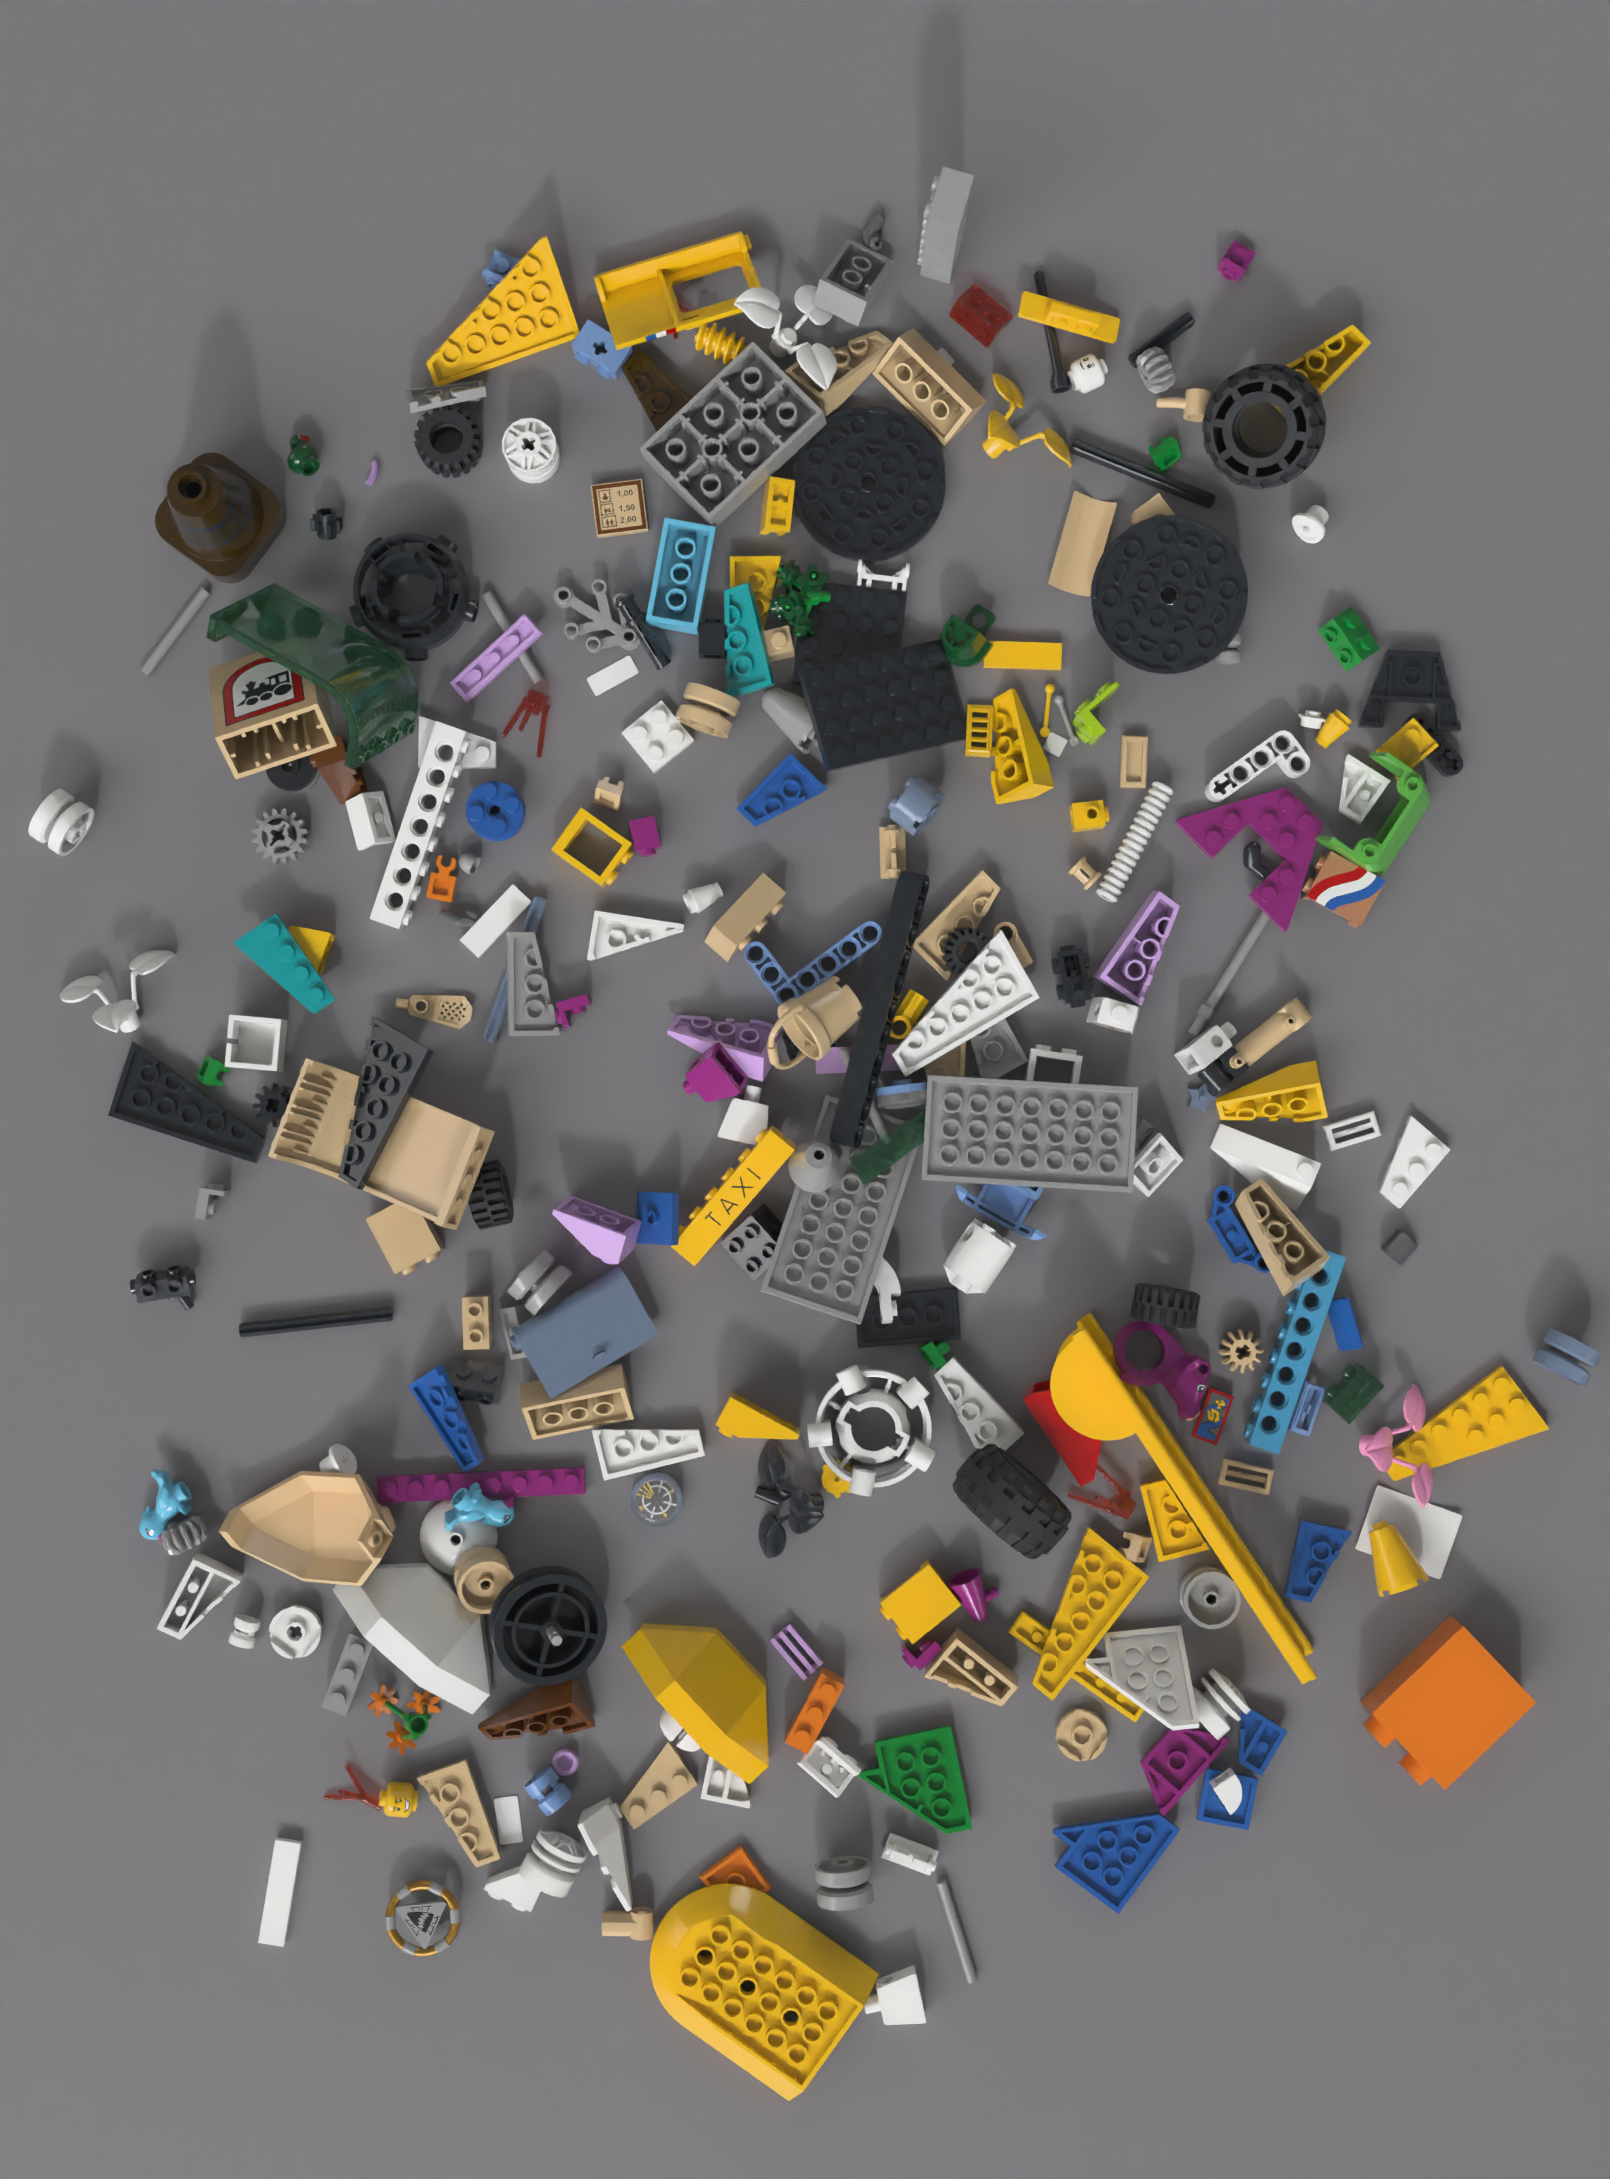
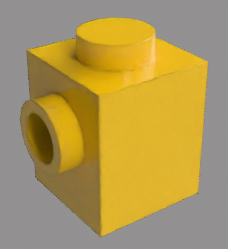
[1069,800,1109,832]

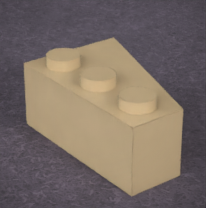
[924,1628,1019,1707]

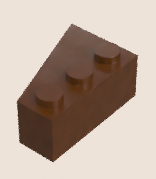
[308,734,369,804]

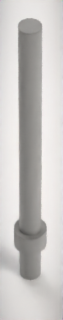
[1188,911,1270,1037]

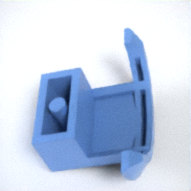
[956,1184,1048,1240]

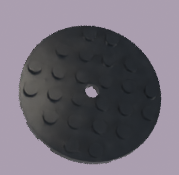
[791,405,946,562]
[1091,515,1248,674]

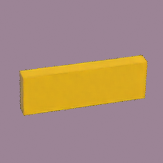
[983,641,1062,671]

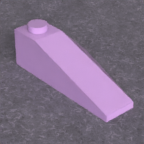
[667,1015,783,1082]

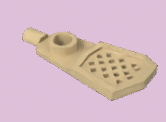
[396,995,473,1029]

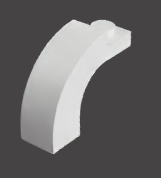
[874,1257,901,1324]

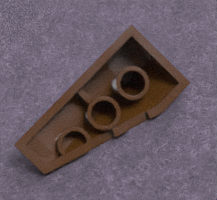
[478,1678,595,1740]

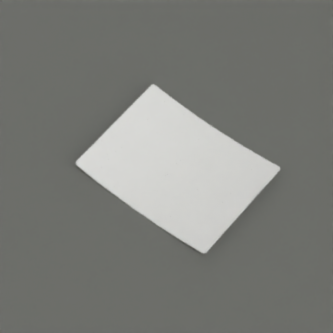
[1355,1485,1462,1579]

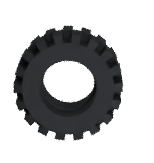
[414,405,483,478]
[468,1159,514,1230]
[1130,1283,1201,1329]

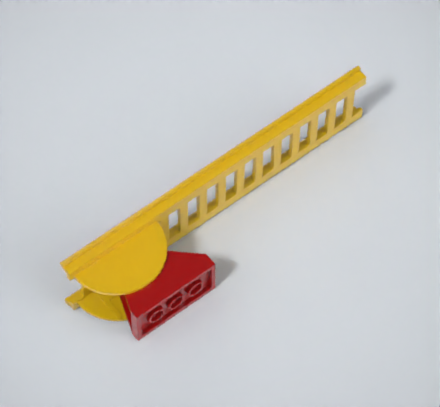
[1023,1312,1317,1684]

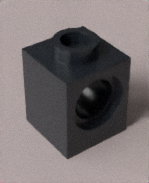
[699,619,726,659]

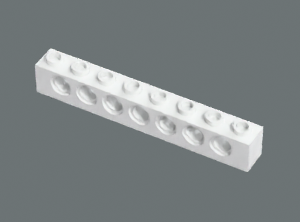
[370,721,471,929]

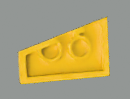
[1139,1479,1210,1562]

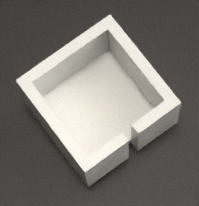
[225,1015,288,1072]

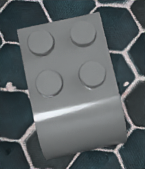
[812,238,894,326]

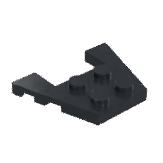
[1358,650,1461,732]

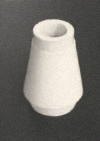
[683,882,723,914]

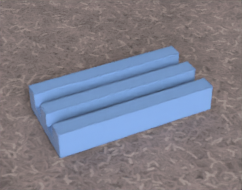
[1287,1380,1326,1437]

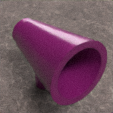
[948,1568,1000,1623]

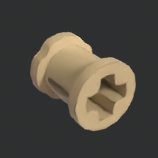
[1068,856,1102,890]

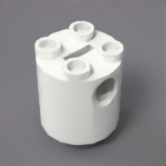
[942,1218,1017,1294]

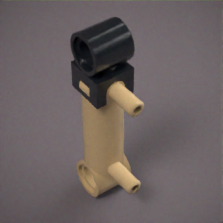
[1197,996,1313,1095]

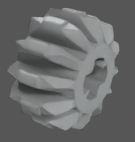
[1136,346,1175,394]
[161,1516,208,1555]

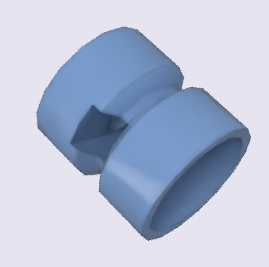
[524,1765,573,1817]

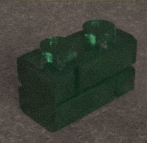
[1322,1363,1384,1425]

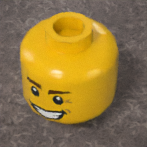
[379,1781,418,1818]

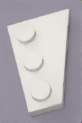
[418,716,497,769]

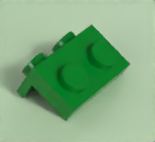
[1318,607,1381,671]

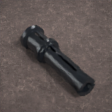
[614,593,671,670]

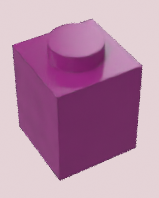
[628,816,661,857]

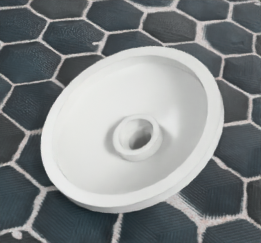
[420,1500,498,1575]

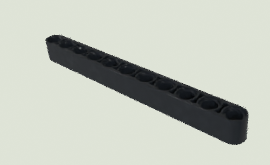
[830,871,930,1149]

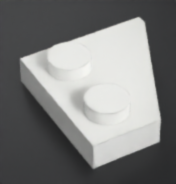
[1338,754,1390,825]
[701,1756,750,1809]

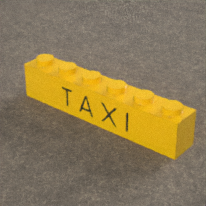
[671,1125,796,1266]

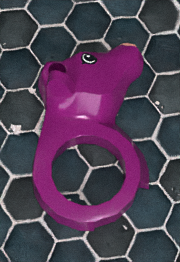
[1113,1320,1211,1421]

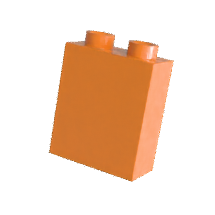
[1360,1615,1536,1790]

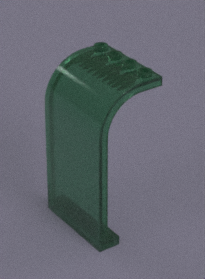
[206,583,418,770]

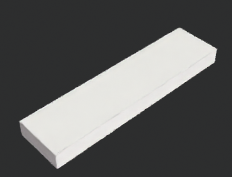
[258,1837,303,1947]

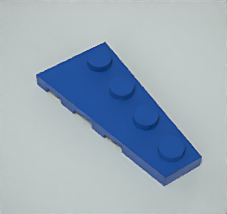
[408,1364,485,1473]

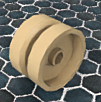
[675,683,741,738]
[453,1546,514,1614]

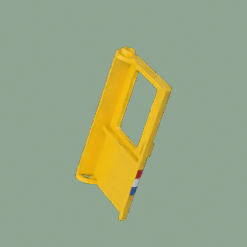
[593,231,761,350]

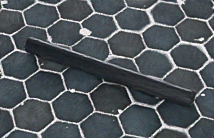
[1070,439,1216,509]
[239,1307,393,1338]

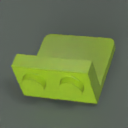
[1072,681,1121,746]

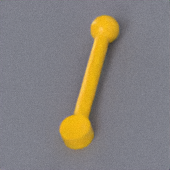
[1039,684,1055,738]

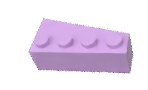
[1093,891,1180,1006]

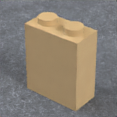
[365,1204,444,1275]

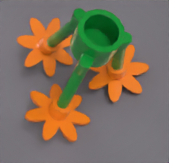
[367,1684,440,1755]

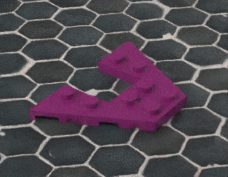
[1175,787,1323,933]

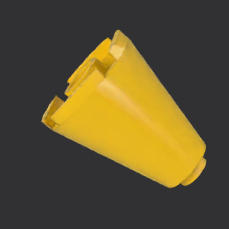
[1369,1520,1429,1597]

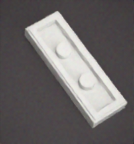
[460,884,532,958]

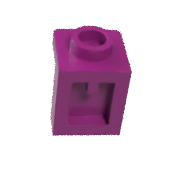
[1217,240,1256,283]
[554,994,591,1028]
[901,1636,943,1670]

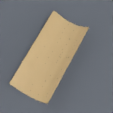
[1048,490,1117,596]

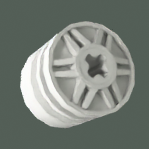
[502,418,561,484]
[1193,1668,1251,1740]
[518,1828,588,1898]

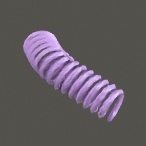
[365,460,379,485]

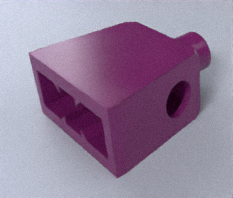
[683,1042,748,1102]

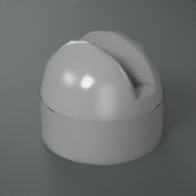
[459,853,481,875]

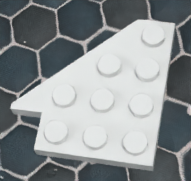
[1085,1625,1199,1730]

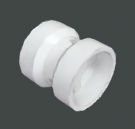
[228,1615,261,1649]

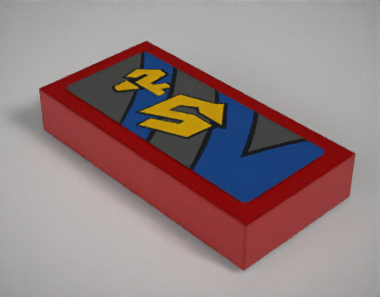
[1191,1387,1234,1445]

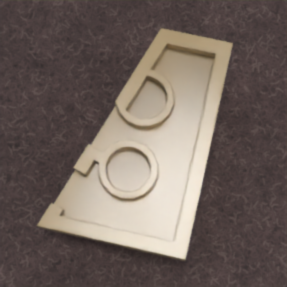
[619,1740,698,1829]

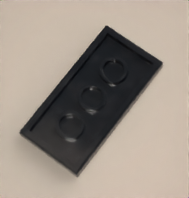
[856,1287,961,1348]

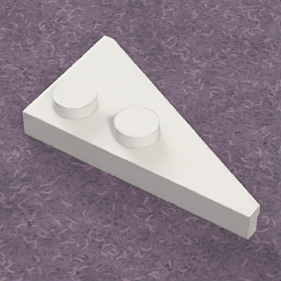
[587,911,685,961]

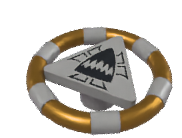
[385,1880,461,1957]

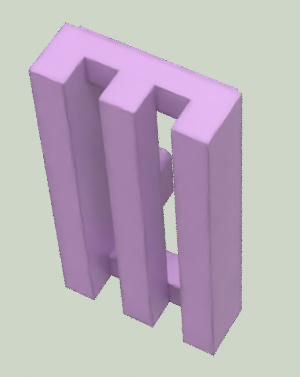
[770,1623,823,1681]

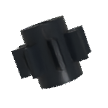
[310,508,343,540]

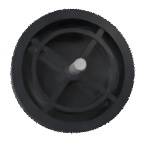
[489,1566,607,1686]

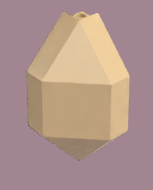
[219,1471,394,1586]

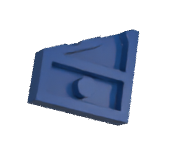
[1238,1706,1288,1776]

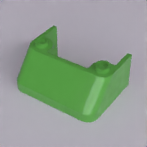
[1315,752,1431,877]

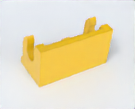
[759,476,795,536]

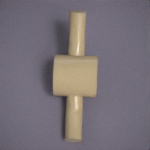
[1157,388,1211,422]

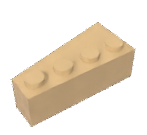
[1235,1178,1330,1297]

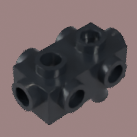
[1051,945,1095,1008]
[130,1265,196,1311]

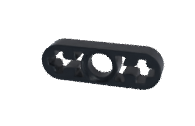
[1403,713,1463,777]

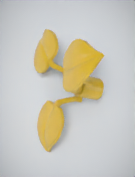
[982,372,1073,468]

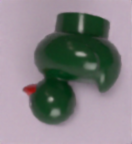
[287,434,320,476]

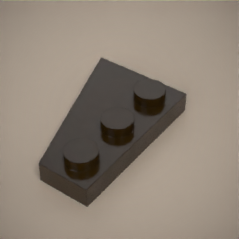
[621,349,693,432]

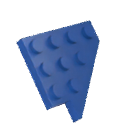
[1052,1812,1180,1914]

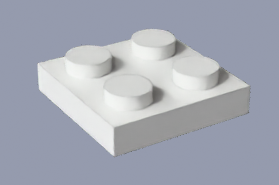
[621,700,694,774]

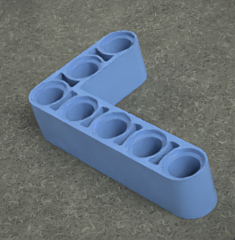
[744,921,882,1005]

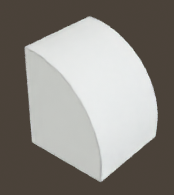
[1209,1767,1242,1815]

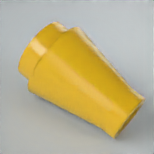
[1314,709,1352,749]

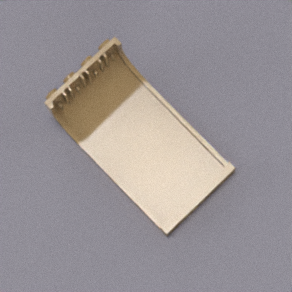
[268,1058,495,1230]

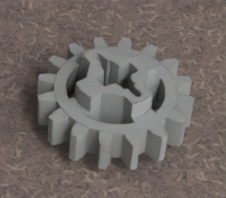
[252,808,309,865]

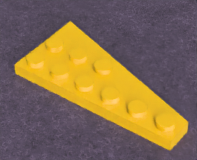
[1386,1366,1550,1481]
[1031,1527,1149,1701]

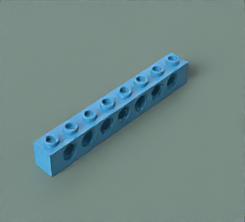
[1243,1250,1346,1455]

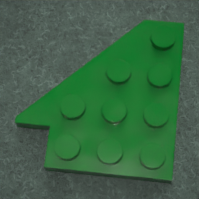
[859,1724,972,1834]

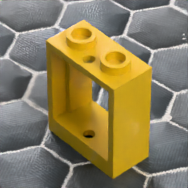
[551,808,634,888]

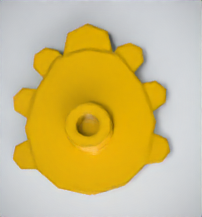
[821,1459,852,1498]

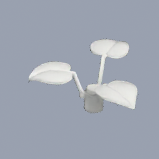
[734,285,837,390]
[59,950,176,1033]

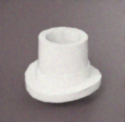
[1292,505,1329,544]
[319,1444,357,1474]

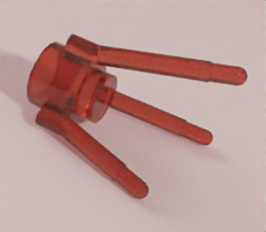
[502,690,550,758]
[1067,1464,1136,1520]

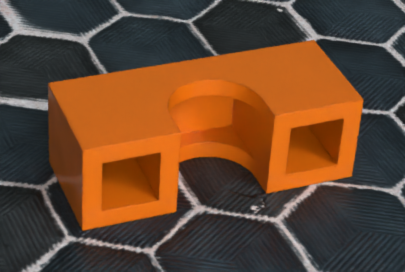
[785,1666,845,1755]

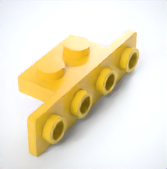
[1018,291,1120,344]

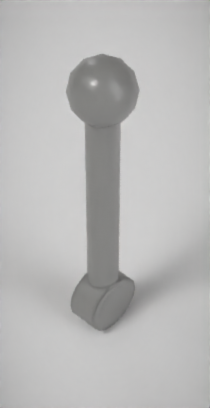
[1054,695,1079,747]

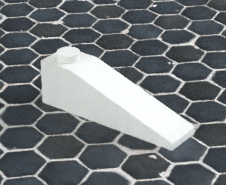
[1210,1124,1321,1211]

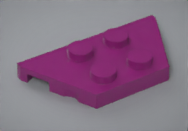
[1140,1728,1230,1816]

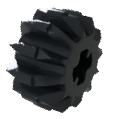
[253,1083,291,1127]

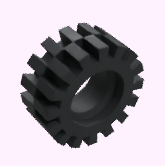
[941,927,989,974]

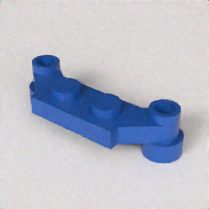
[1206,1185,1270,1273]

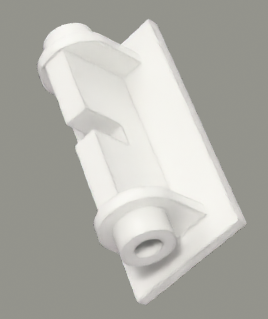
[881,1832,939,1876]

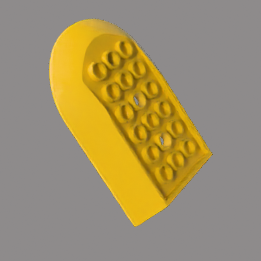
[650,1883,879,2101]

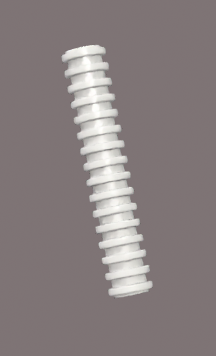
[1096,781,1174,903]

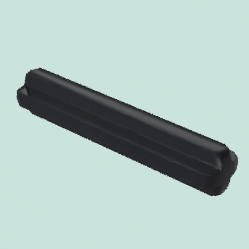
[1128,312,1195,368]

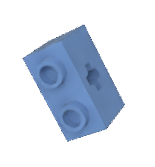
[571,319,633,380]

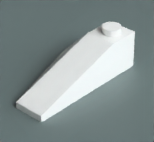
[577,1797,633,1912]

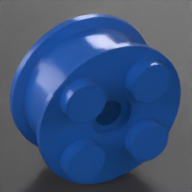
[466,781,525,841]

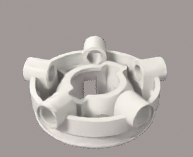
[807,1364,936,1496]

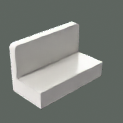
[346,791,396,851]

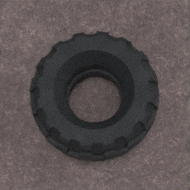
[1202,363,1327,489]
[953,1444,1072,1559]

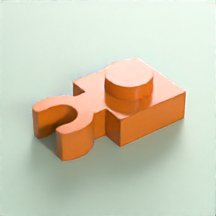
[426,855,458,903]

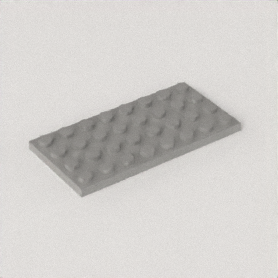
[922,1075,1138,1193]
[761,1095,924,1325]

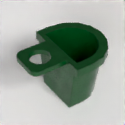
[939,604,996,668]

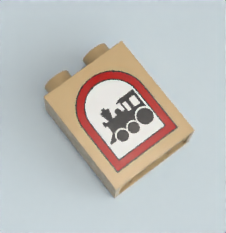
[209,636,337,779]

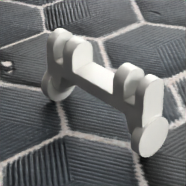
[857,559,910,592]

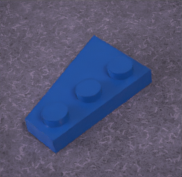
[736,753,827,827]
[1283,1519,1352,1603]

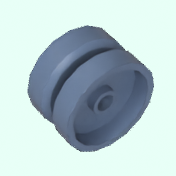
[1532,1328,1602,1387]

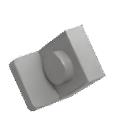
[195,1183,230,1220]

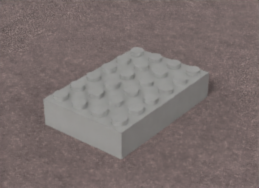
[639,342,827,527]

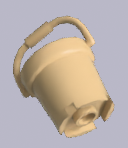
[766,976,862,1070]

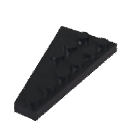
[108,1042,266,1163]

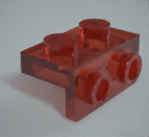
[949,284,1013,348]

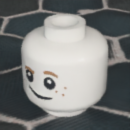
[1067,354,1108,394]

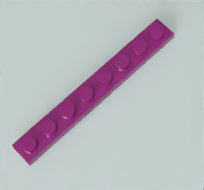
[377,1467,586,1503]

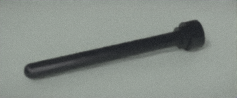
[1034,270,1072,394]

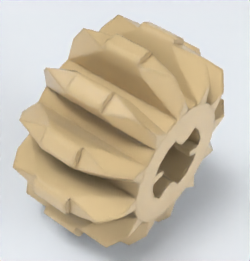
[1218,1329,1264,1374]

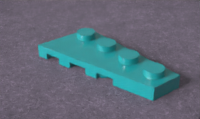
[724,583,776,698]
[233,913,337,1014]

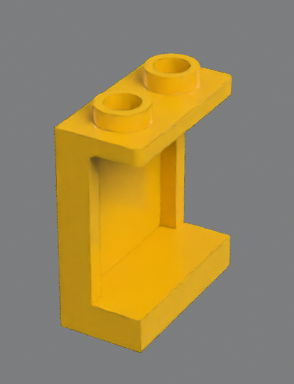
[879,1560,961,1644]

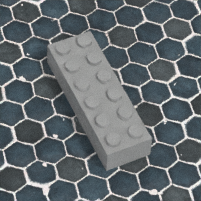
[917,166,974,284]

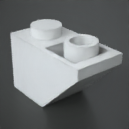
[484,1866,541,1912]

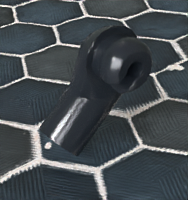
[1243,841,1270,881]
[754,1482,793,1505]

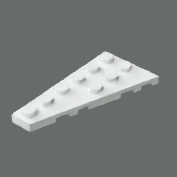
[891,930,1040,1077]

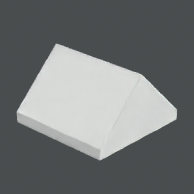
[1133,1132,1183,1197]

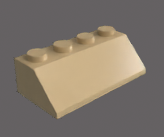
[872,328,986,446]
[520,1363,634,1440]

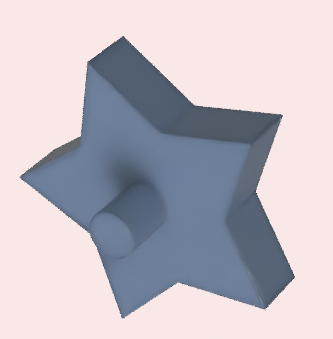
[1187,1084,1216,1113]

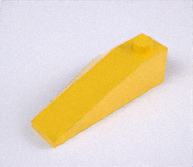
[991,688,1054,804]
[1215,1060,1328,1122]

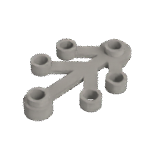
[554,579,641,653]

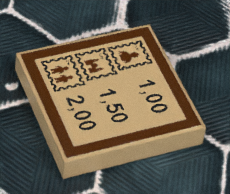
[591,479,649,538]

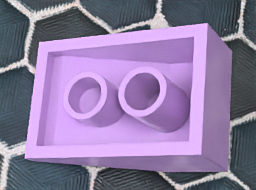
[552,1196,642,1264]

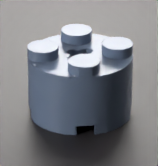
[888,775,946,837]

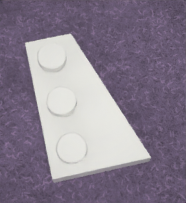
[1378,1116,1450,1208]

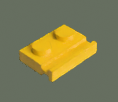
[1375,717,1439,780]

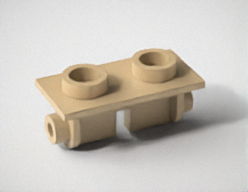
[879,825,906,879]

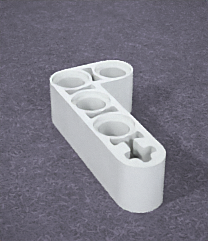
[1205,730,1310,802]

